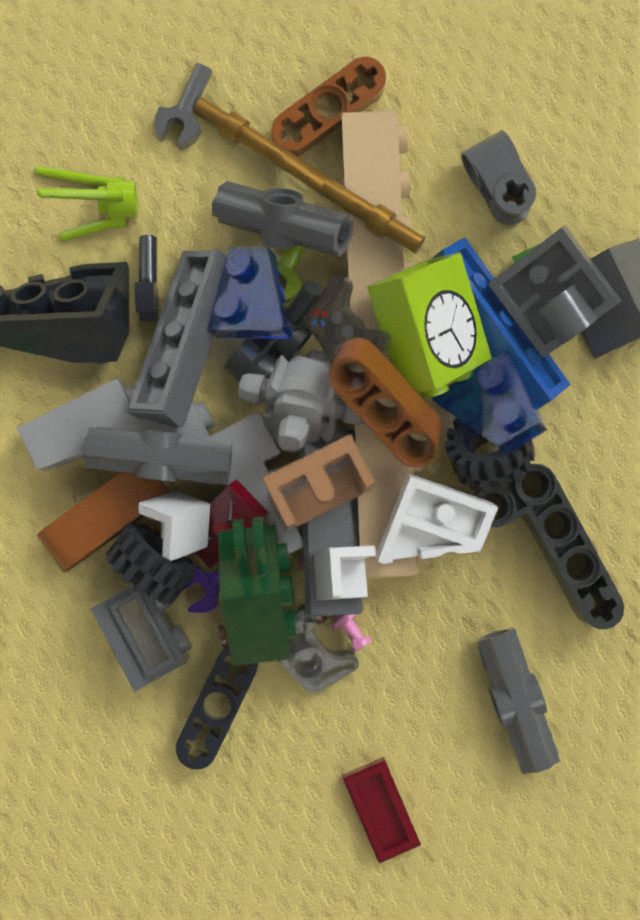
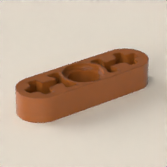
[272,57,386,156]

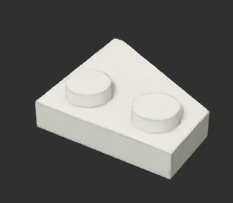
[375,473,498,564]

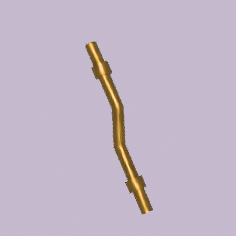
[193,97,425,253]

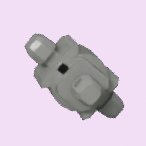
[238,350,365,452]

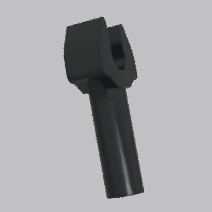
[135,235,160,321]

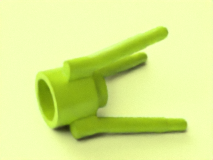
[34,166,138,241]

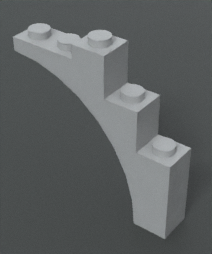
[17,378,303,553]

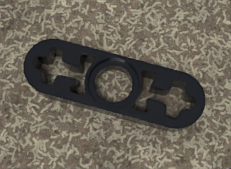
[176,645,259,769]

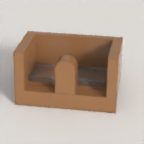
[262,435,375,533]

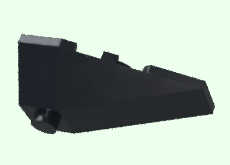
[0,262,129,364]

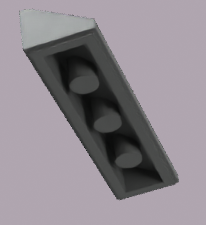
[127,250,235,427]
[300,429,363,616]

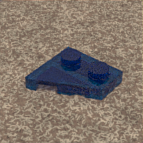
[207,246,293,339]
[432,350,547,454]

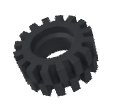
[445,403,535,492]
[106,521,197,605]

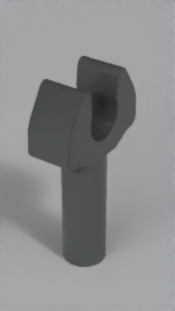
[155,63,212,150]

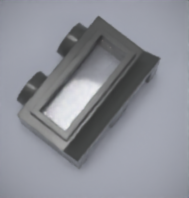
[90,585,192,692]

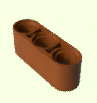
[328,338,442,468]
[36,472,170,573]

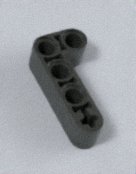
[472,463,624,630]

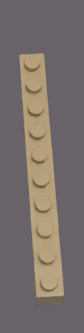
[342,110,426,578]

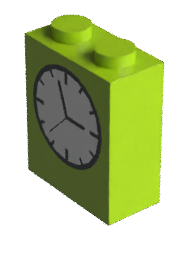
[367,252,492,398]

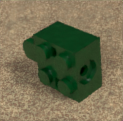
[219,516,298,666]

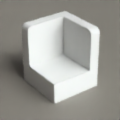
[138,491,210,561]
[313,546,376,601]

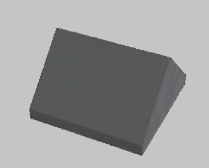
[582,238,640,359]

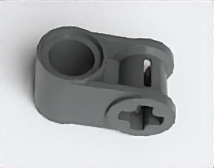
[461,130,536,225]

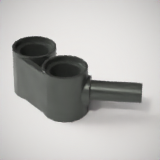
[224,281,321,382]

